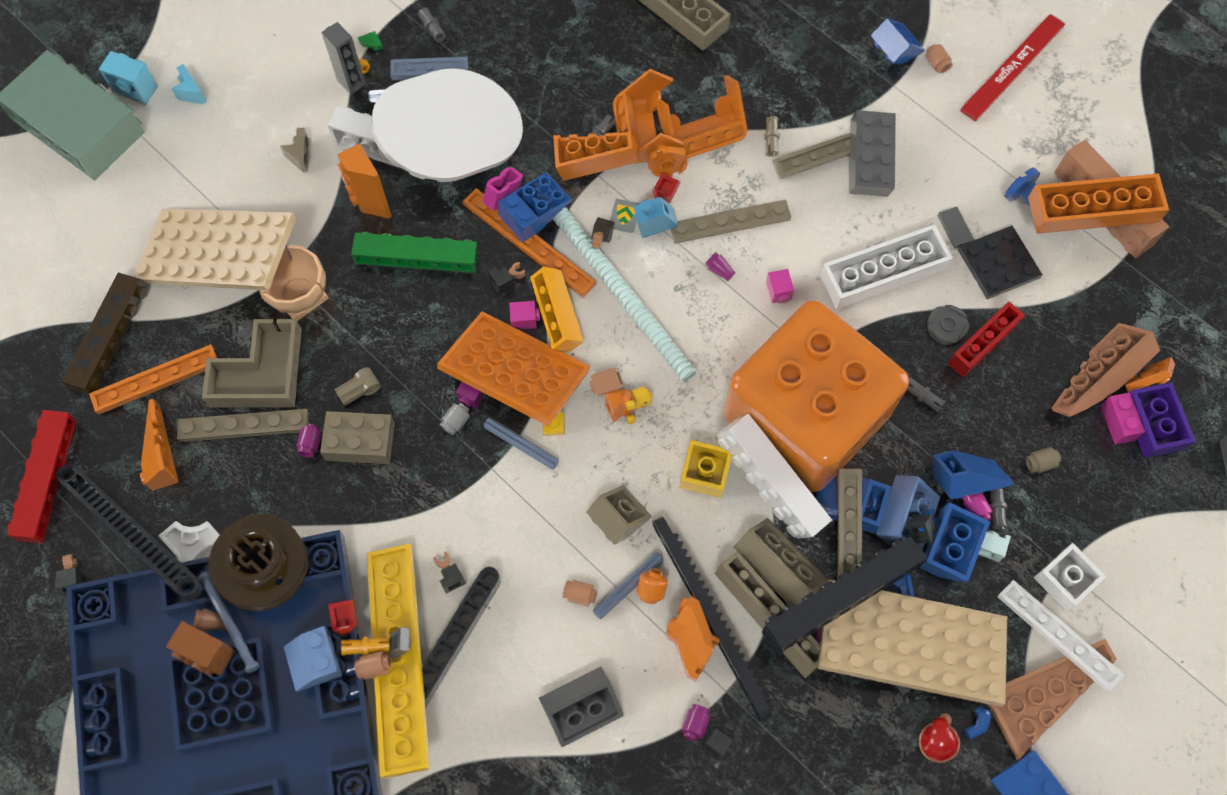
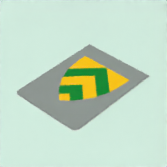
[610,198,640,233]

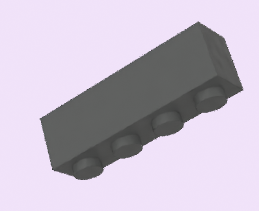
[321,22,366,95]

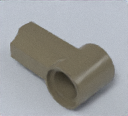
[334,367,381,406]

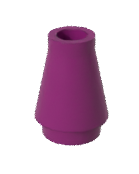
[705,252,736,282]

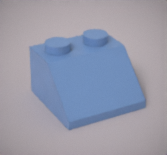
[284,626,342,692]

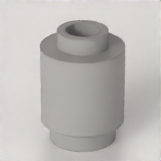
[440,403,470,435]

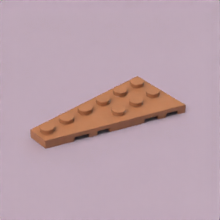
[988,639,1117,759]

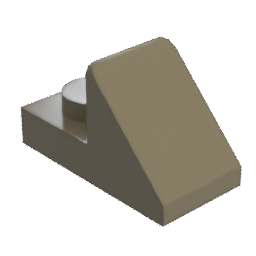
[280,128,309,172]

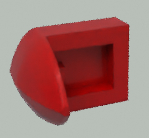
[652,173,680,203]
[328,599,358,635]

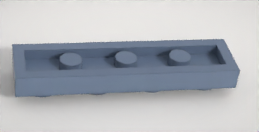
[391,57,468,80]

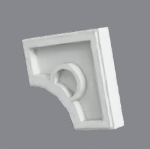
[159,521,220,562]

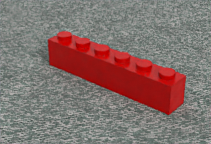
[8,410,76,543]

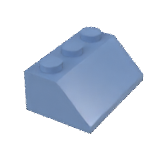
[876,475,940,551]

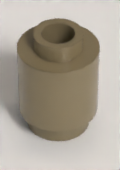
[1026,447,1061,473]

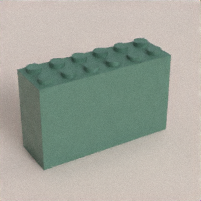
[0,50,145,181]

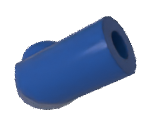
[964,706,992,740]

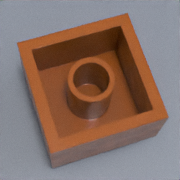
[166,621,235,676]

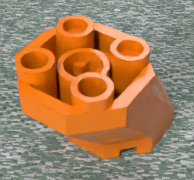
[665,596,720,682]

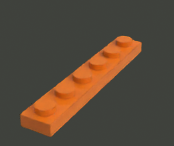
[89,345,218,415]

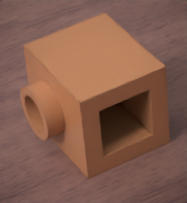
[590,367,625,396]

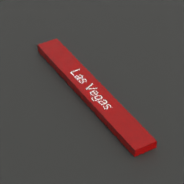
[960,13,1066,122]

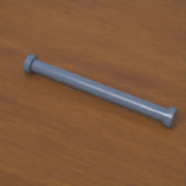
[197,571,260,673]

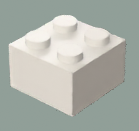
[1034,543,1106,611]

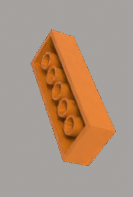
[1028,173,1169,234]

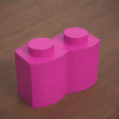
[483,167,523,210]

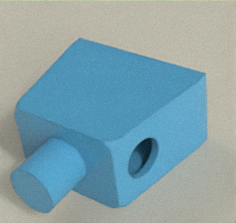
[634,198,678,238]

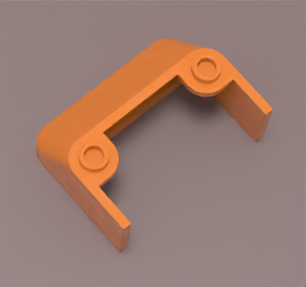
[613,69,685,164]
[655,75,747,158]

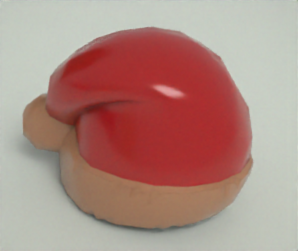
[918,713,961,763]

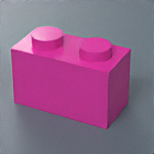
[1100,393,1145,445]

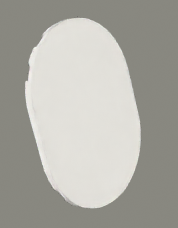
[371,69,523,182]

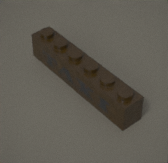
[61,272,147,396]

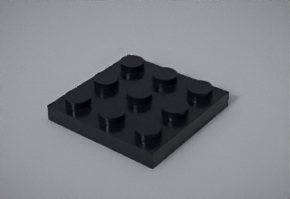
[958,225,1043,300]

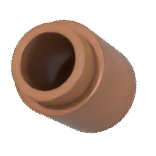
[926,44,953,74]
[563,579,597,607]
[355,651,392,680]

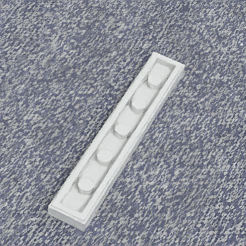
[998,580,1125,693]

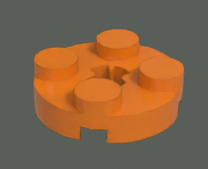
[647,144,688,177]

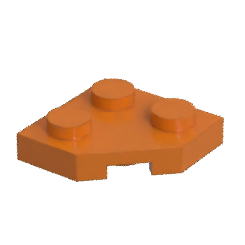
[1125,357,1175,392]

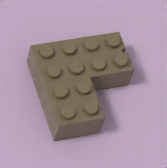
[202,319,302,407]

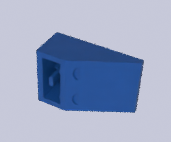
[498,172,572,242]
[933,450,1014,499]
[815,474,892,534]

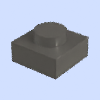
[390,627,411,658]

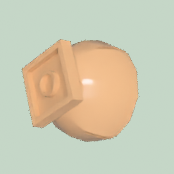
[259,245,329,321]

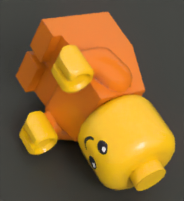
[605,386,653,424]

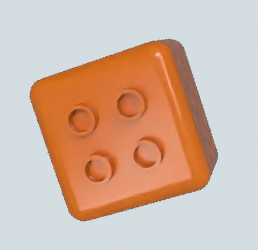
[723,300,909,492]

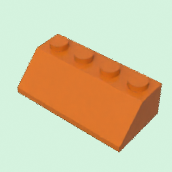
[337,143,392,218]

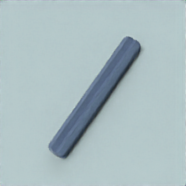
[484,417,559,470]
[593,552,664,619]

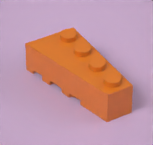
[553,132,639,181]

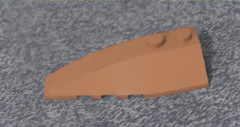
[1052,323,1160,417]

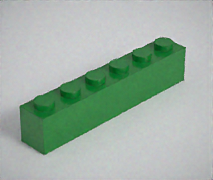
[351,232,479,273]

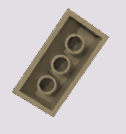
[734,518,828,606]

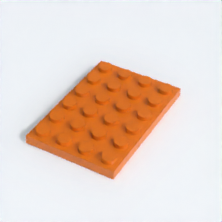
[437,311,591,426]

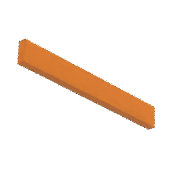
[463,188,596,298]

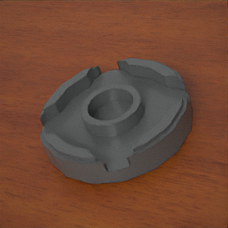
[927,305,970,345]

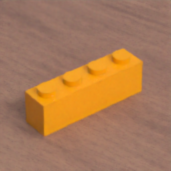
[530,267,584,352]

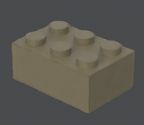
[320,411,395,464]

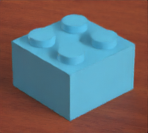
[99,51,158,105]

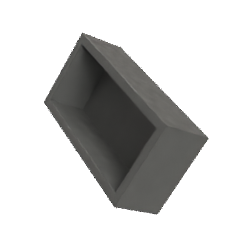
[849,110,896,197]

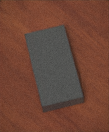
[938,207,974,249]

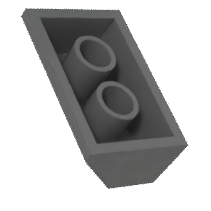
[539,666,624,747]

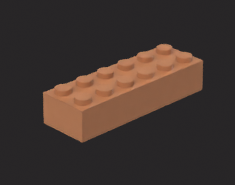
[1054,140,1169,259]

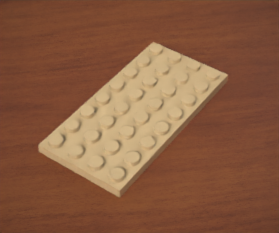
[133,209,296,291]
[818,580,1007,707]

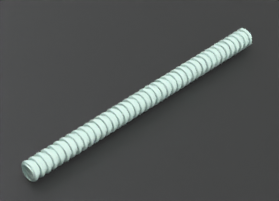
[553,207,697,381]

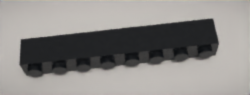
[761,536,927,655]

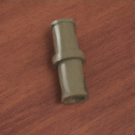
[764,116,780,157]

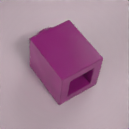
[456,382,485,409]

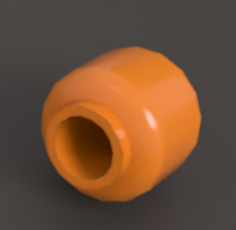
[636,569,668,604]

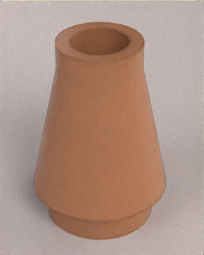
[193,608,227,631]

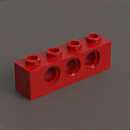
[948,302,1025,378]

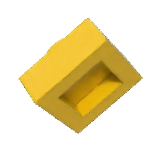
[543,412,565,436]

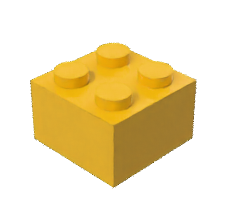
[679,440,732,498]

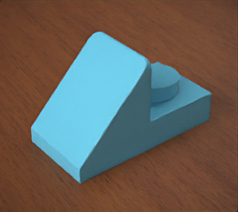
[172,64,206,104]

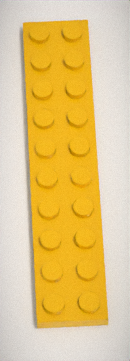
[367,544,430,779]

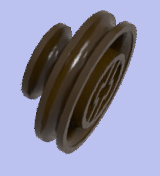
[209,514,309,611]

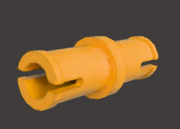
[341,637,390,656]

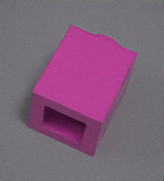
[766,269,794,303]
[509,301,540,330]

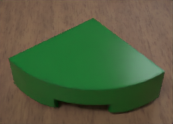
[357,31,383,50]

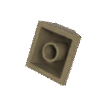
[586,485,652,545]

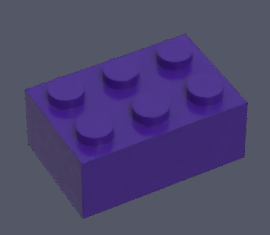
[1129,382,1196,458]

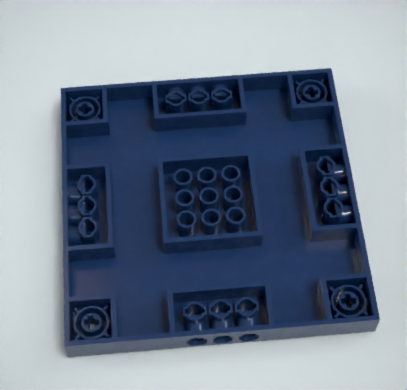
[66,530,383,795]

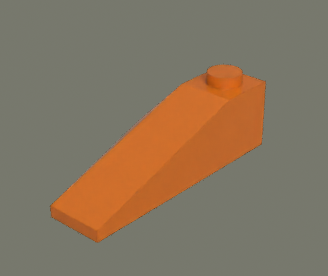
[140,399,178,491]

